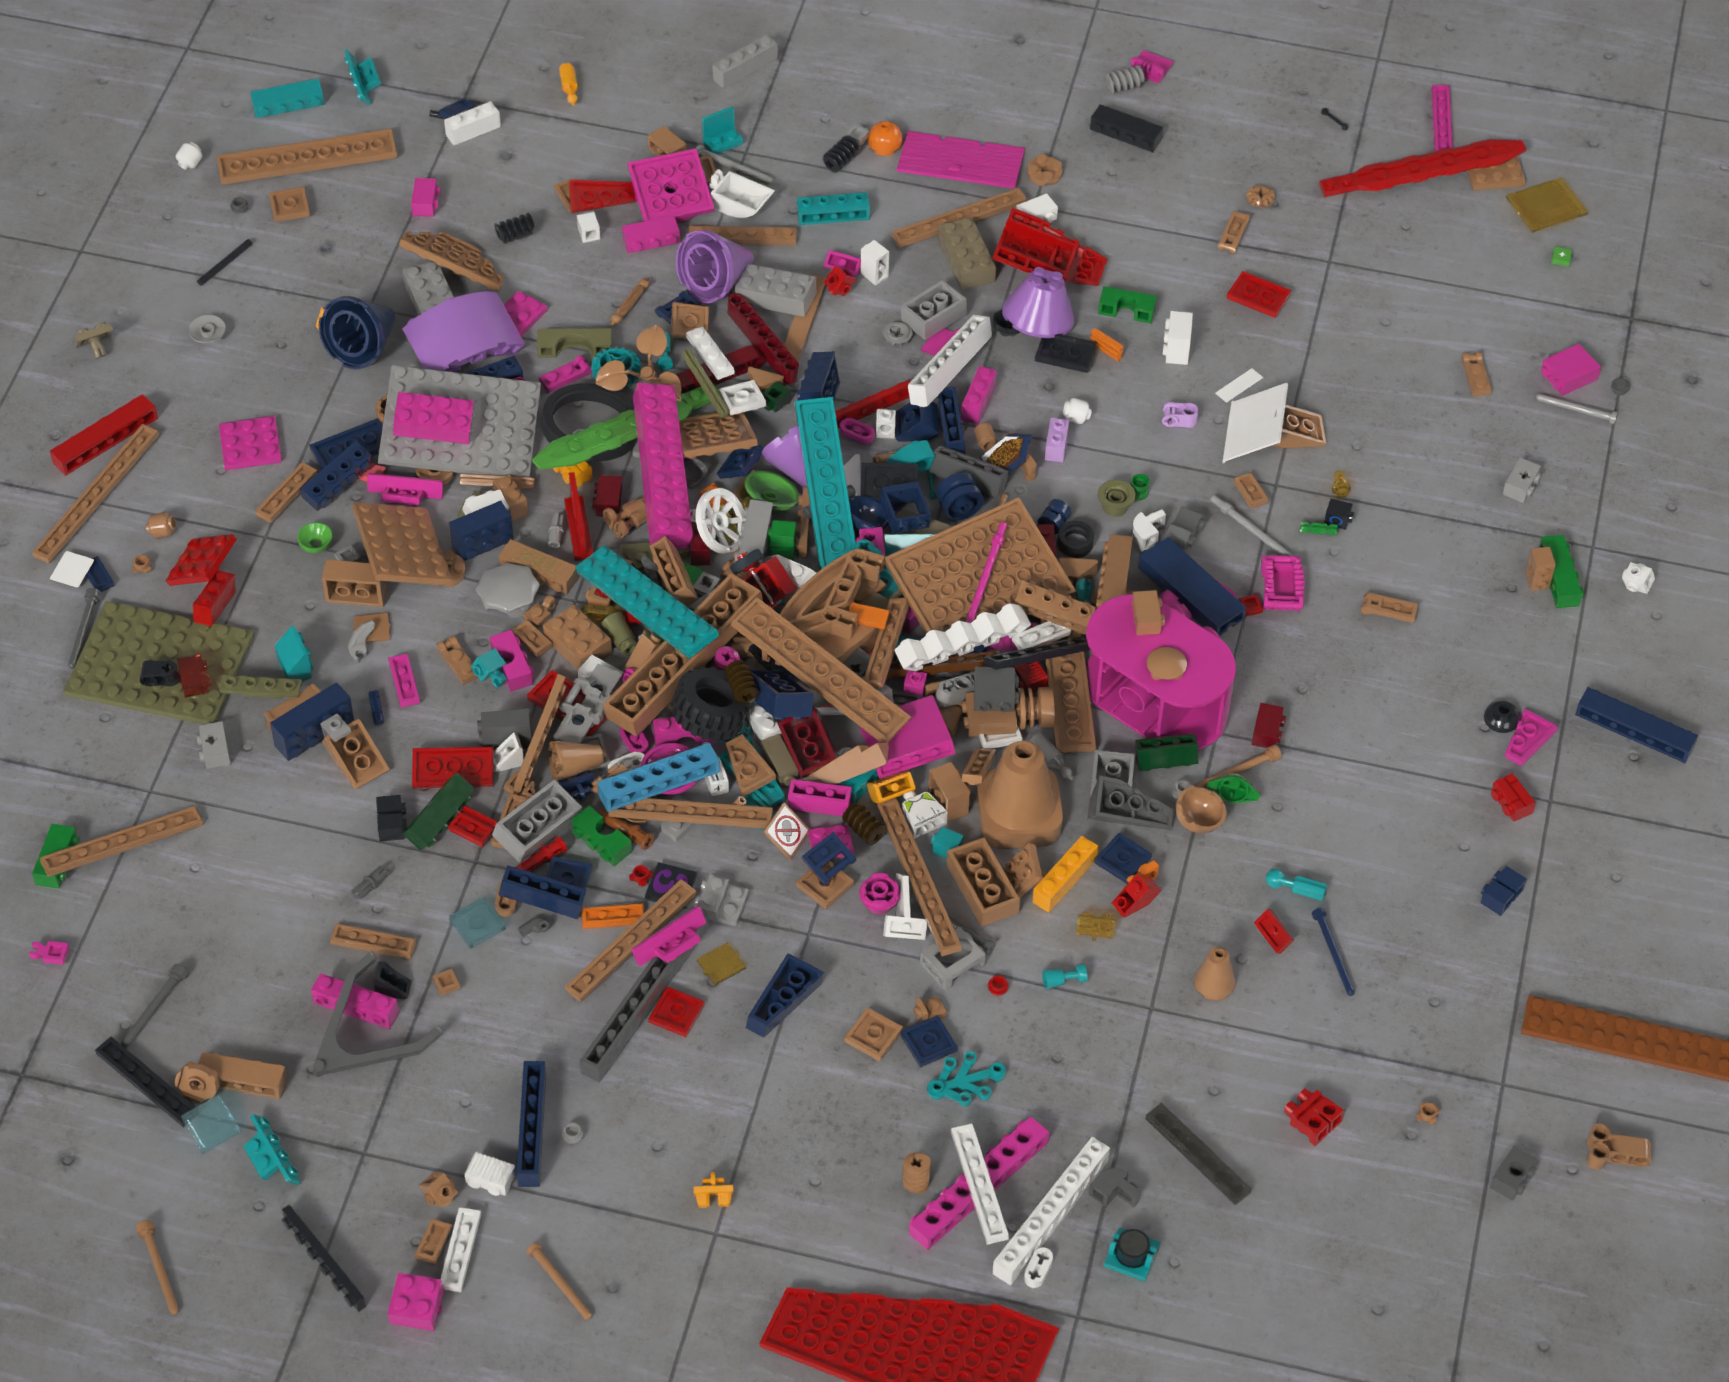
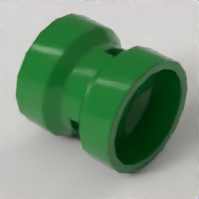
[1131,474,1150,500]

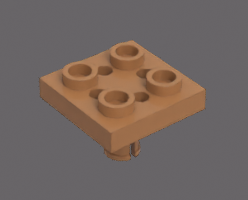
[1005,843,1047,899]

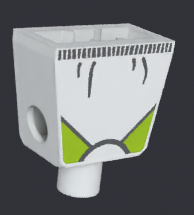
[902,791,948,839]

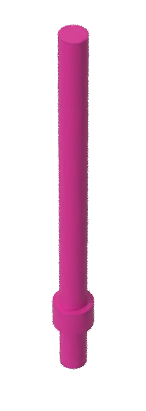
[966,522,1007,623]

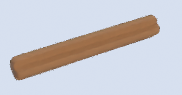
[460,474,535,488]

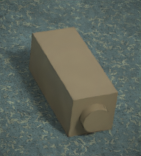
[761,734,798,788]

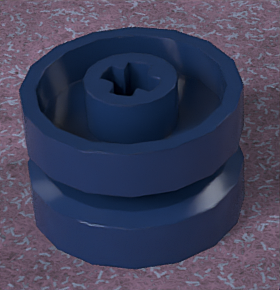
[935,473,984,521]

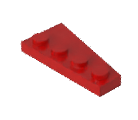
[569,179,637,214]

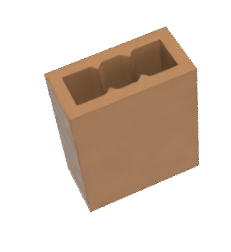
[961,692,1017,737]

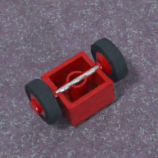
[730,549,797,614]

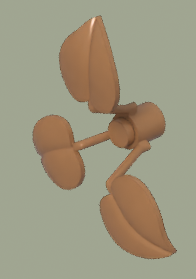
[596,325,682,402]

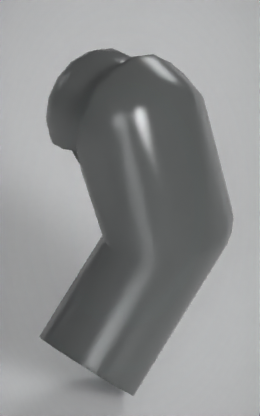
[518,918,550,937]

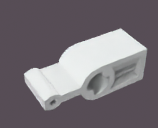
[702,742,729,797]

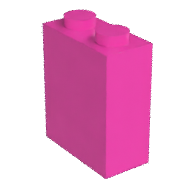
[1541,344,1601,396]

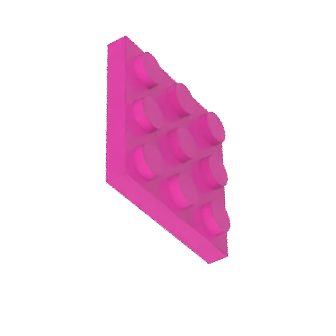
[219,416,282,471]

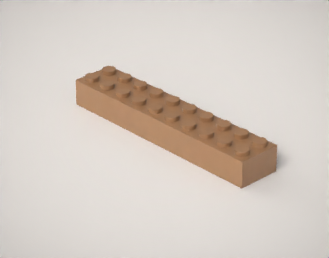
[603,573,763,737]

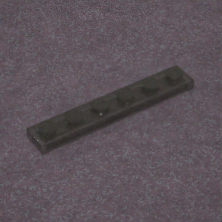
[1145,1103,1252,1205]

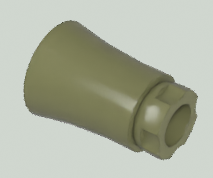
[600,612,638,656]

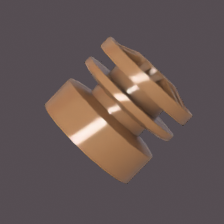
[1015,687,1055,730]

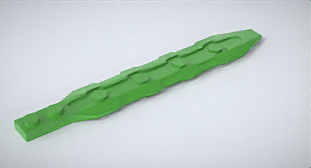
[532,384,719,470]

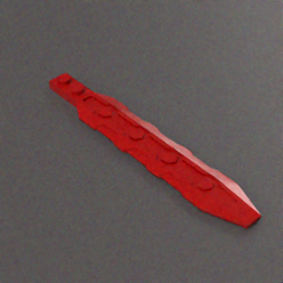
[1319,139,1527,197]

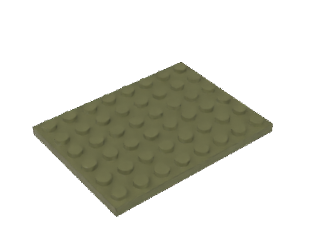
[63,601,254,725]

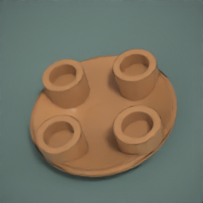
[1147,647,1187,680]

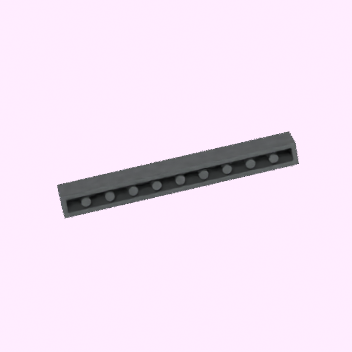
[580,905,709,1083]

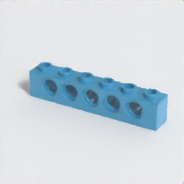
[597,743,720,812]

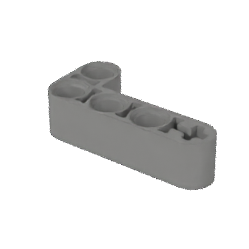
[934,671,975,708]

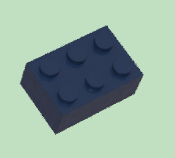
[449,500,514,561]

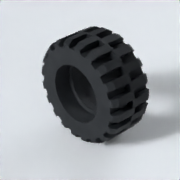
[671,667,751,741]

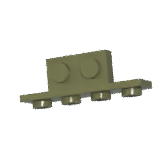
[219,675,302,699]

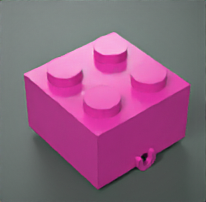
[387,1272,444,1331]

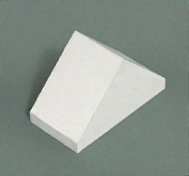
[493,732,524,772]

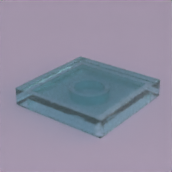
[449,897,506,949]
[181,1095,241,1154]

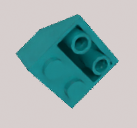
[274,626,314,681]

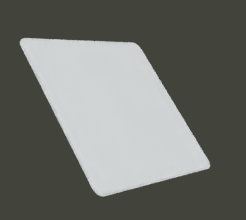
[50,551,94,588]

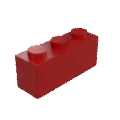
[193,570,236,627]

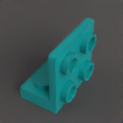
[702,106,743,154]

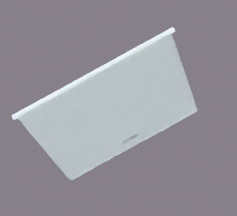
[1222,383,1288,463]

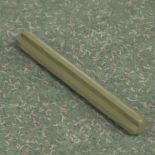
[682,348,730,418]

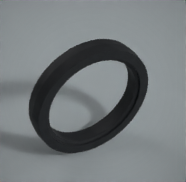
[541,383,638,462]

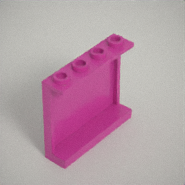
[859,695,956,779]

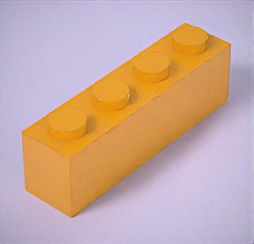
[1032,836,1098,913]

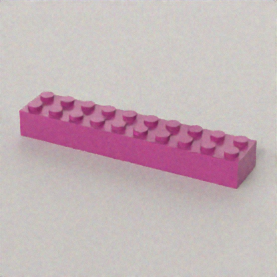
[633,382,693,549]

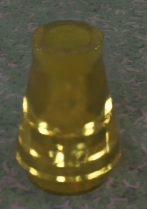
[1332,471,1351,498]

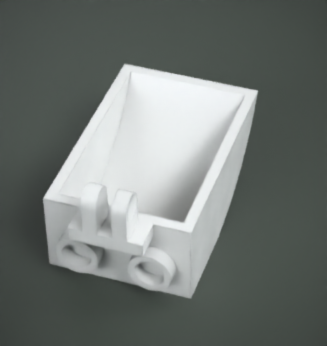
[709,169,775,218]

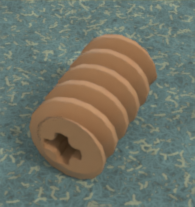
[902,1152,931,1194]

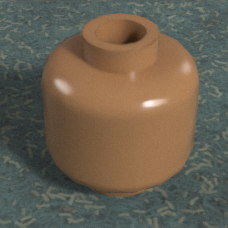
[146,512,176,539]

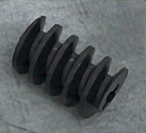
[823,136,860,173]
[494,212,534,244]

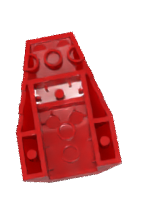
[992,207,1108,286]

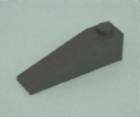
[1087,776,1174,830]

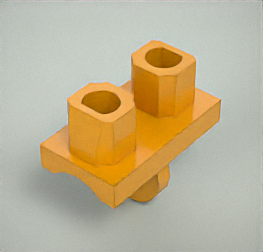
[694,1172,733,1208]

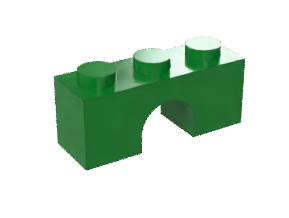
[1098,286,1157,324]
[572,806,632,867]

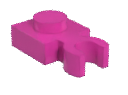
[29,941,69,965]

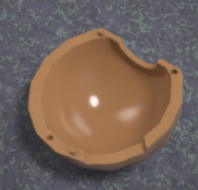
[1175,786,1227,834]

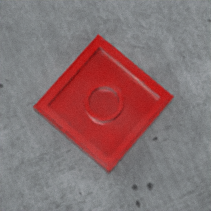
[648,986,705,1037]

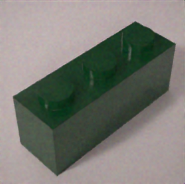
[1135,733,1199,771]

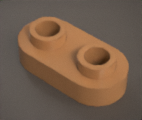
[495,881,518,917]

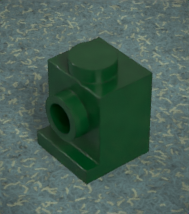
[762,381,791,412]

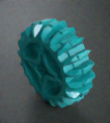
[591,346,641,390]

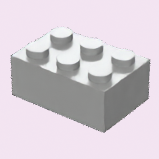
[901,280,967,340]

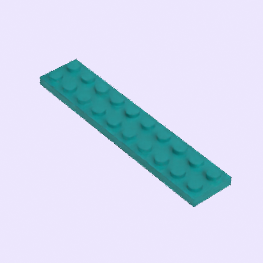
[794,397,856,570]
[575,545,720,659]

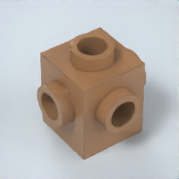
[419,1171,458,1207]

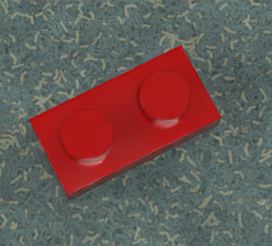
[1254,909,1294,954]

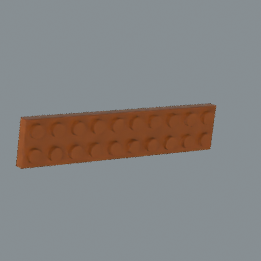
[1521,995,1729,1082]

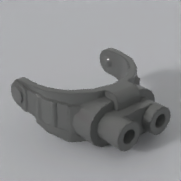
[641,555,662,587]

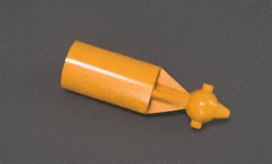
[559,63,578,105]

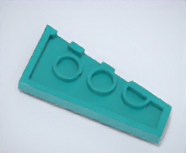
[718,736,785,808]

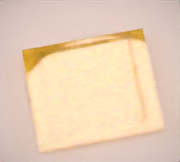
[1506,177,1588,233]

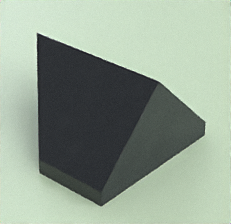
[373,961,412,999]

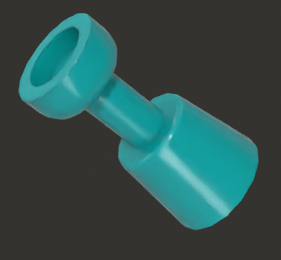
[657,332,673,371]
[1042,963,1088,990]

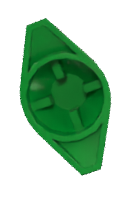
[1207,773,1260,803]

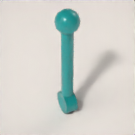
[926,470,936,500]

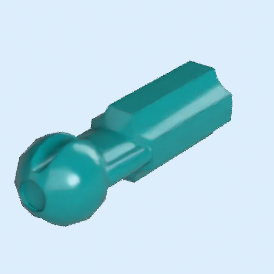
[1265,869,1327,901]

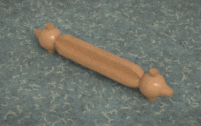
[610,277,650,326]

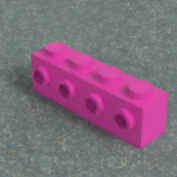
[311,973,399,1029]

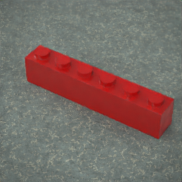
[50,394,158,476]

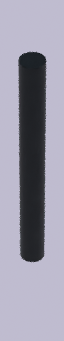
[197,239,252,286]

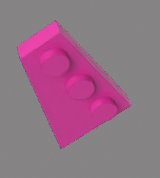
[1505,709,1557,766]

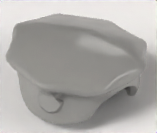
[475,563,539,618]

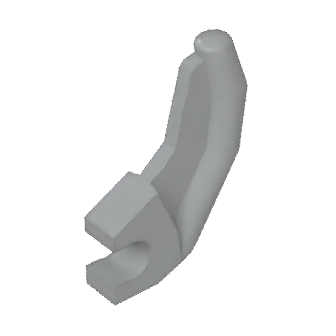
[347,620,375,664]

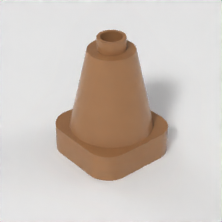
[976,741,1063,849]

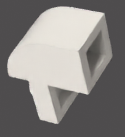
[1132,509,1166,552]

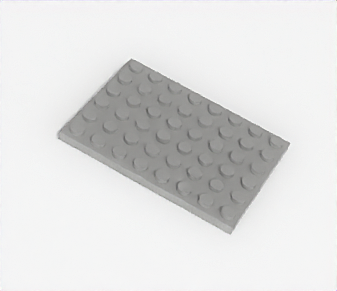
[378,365,541,477]

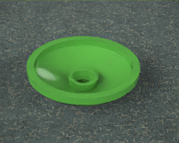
[745,471,799,511]

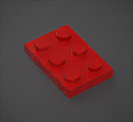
[1226,271,1292,318]

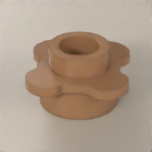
[132,555,152,573]
[1416,1102,1440,1125]

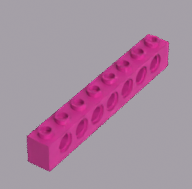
[909,1116,1049,1250]

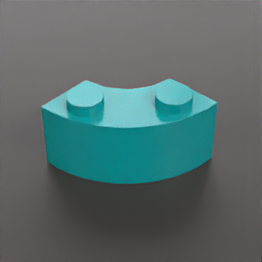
[886,440,935,473]

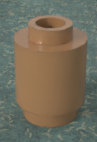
[974,423,997,451]

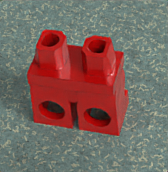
[1284,1088,1344,1146]

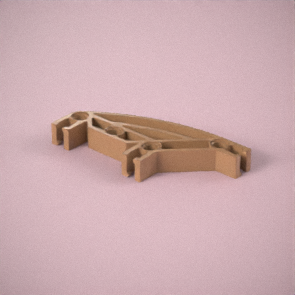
[762,549,884,666]

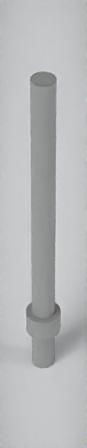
[1210,495,1294,556]

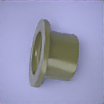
[1098,479,1136,517]

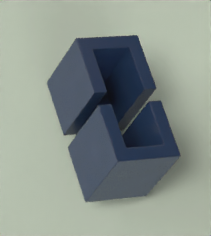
[1480,866,1527,916]

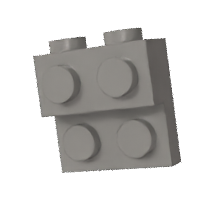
[694,875,749,927]

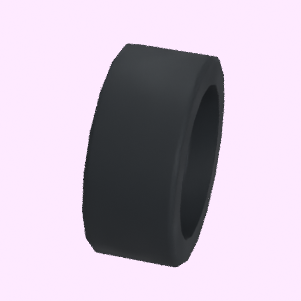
[1057,521,1094,557]

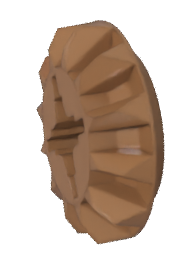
[1246,184,1275,208]

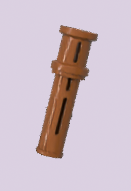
[599,808,654,850]

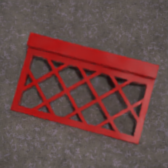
[564,472,593,561]

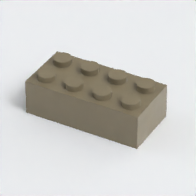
[938,217,996,290]

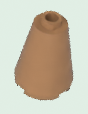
[548,741,606,781]
[1194,947,1236,1001]

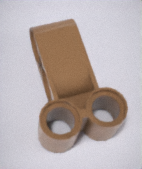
[1586,1124,1651,1170]

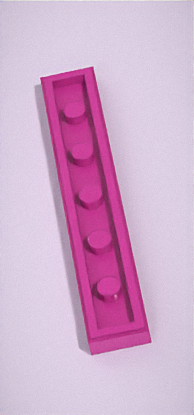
[1431,85,1453,152]

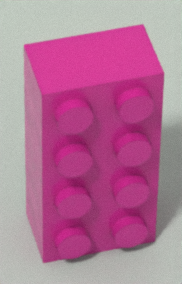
[393,392,474,444]

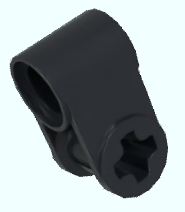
[140,660,180,687]

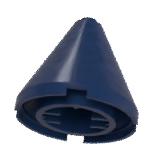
[319,296,395,369]

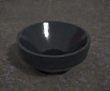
[993,310,1021,337]
[1484,701,1520,733]

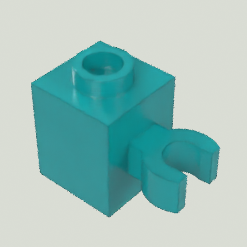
[470,648,507,688]

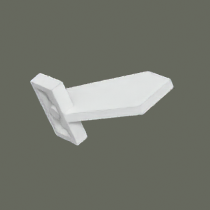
[883,873,927,940]

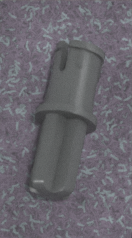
[352,866,388,899]

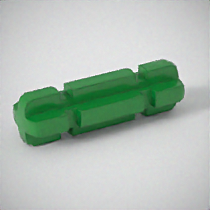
[1300,521,1338,536]

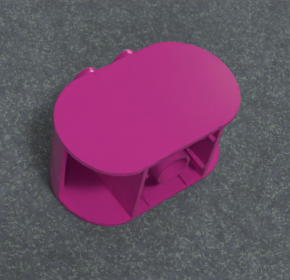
[1086,594,1236,751]

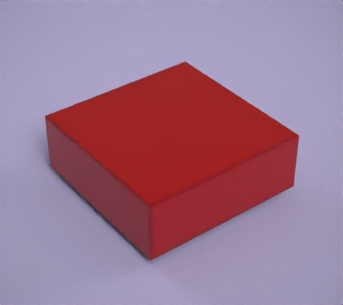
[1238,594,1263,617]

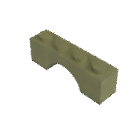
[537,328,612,358]

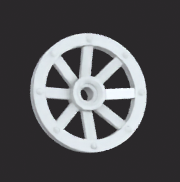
[696,488,746,554]

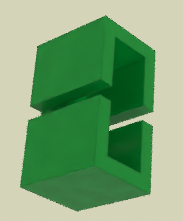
[767,520,796,561]

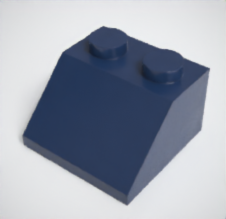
[895,401,939,442]

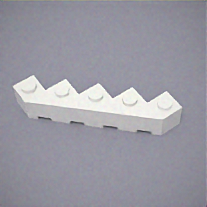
[894,603,1031,671]

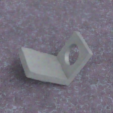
[320,714,352,742]

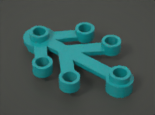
[927,1051,1006,1107]

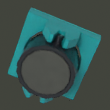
[1104,1227,1160,1282]

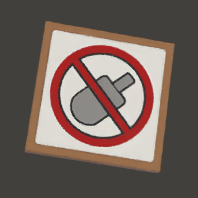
[763,803,810,860]

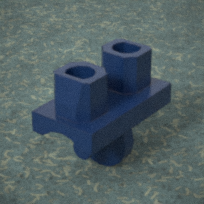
[559,772,594,801]

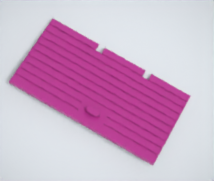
[896,131,1025,189]

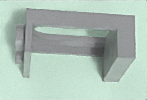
[920,927,986,991]

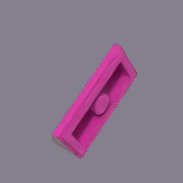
[823,250,861,276]

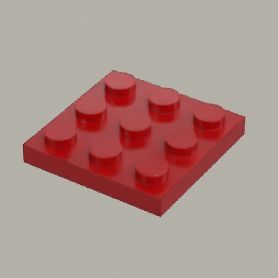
[166,534,237,586]

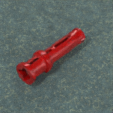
[515,836,567,872]

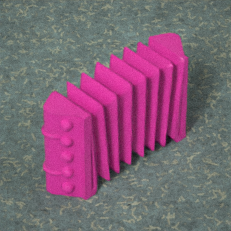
[1261,554,1305,611]

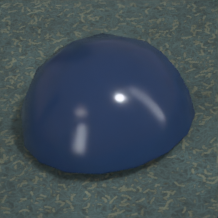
[849,496,889,533]

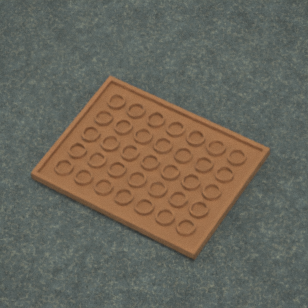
[884,497,1076,633]

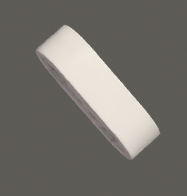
[1024,1247,1053,1288]

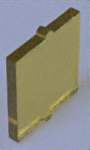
[697,942,746,986]

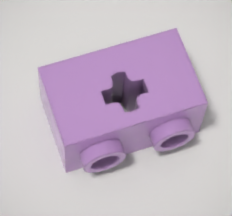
[1045,418,1069,463]

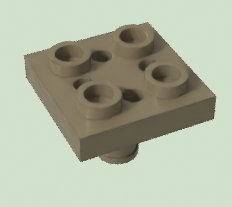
[73,322,113,359]

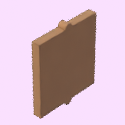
[353,613,391,643]

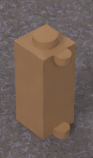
[623,629,664,672]

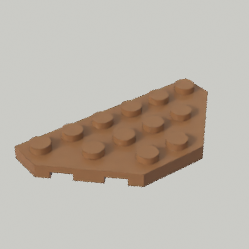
[399,232,504,292]

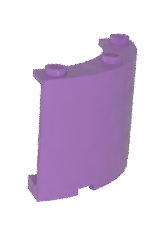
[402,290,525,373]

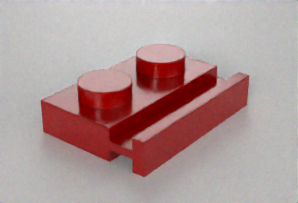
[448,805,498,848]

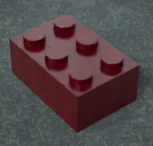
[777,706,839,779]

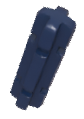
[368,690,384,725]

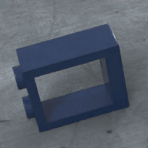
[880,481,931,534]

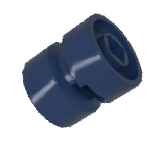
[1037,499,1071,535]

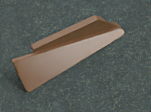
[802,743,889,785]

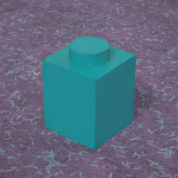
[931,827,964,859]

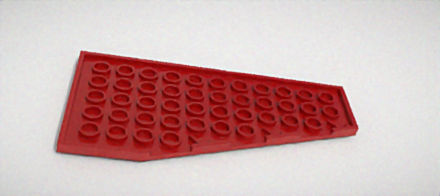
[759,1287,1059,1382]

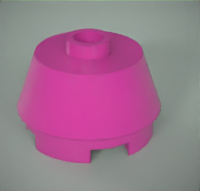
[859,873,900,915]

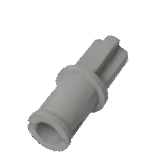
[548,513,564,549]

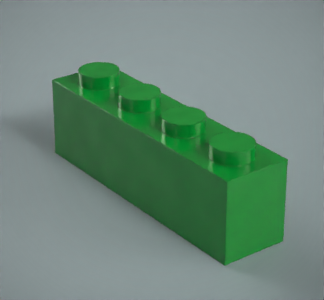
[1539,535,1584,608]

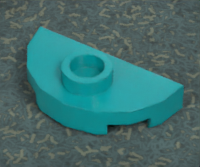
[1074,578,1093,603]

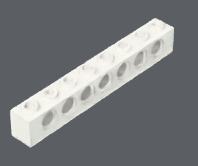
[993,1137,1110,1285]

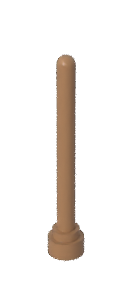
[1194,744,1282,788]
[136,1220,179,1315]

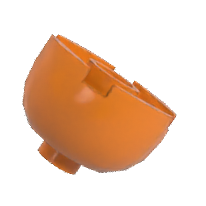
[868,121,903,156]

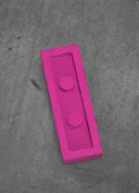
[388,654,420,708]

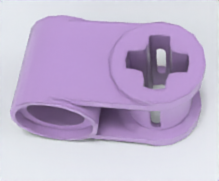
[1162,402,1198,428]

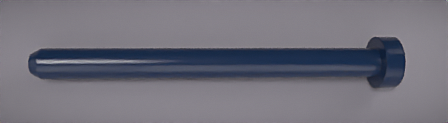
[1311,908,1355,996]

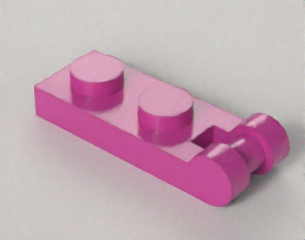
[539,355,592,393]

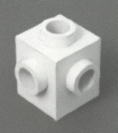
[1622,562,1655,594]

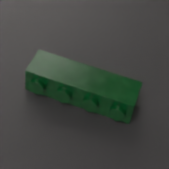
[403,772,475,850]

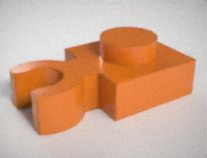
[1126,860,1159,885]

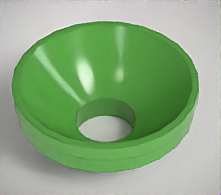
[297,522,333,553]

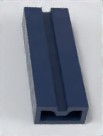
[1138,537,1246,636]

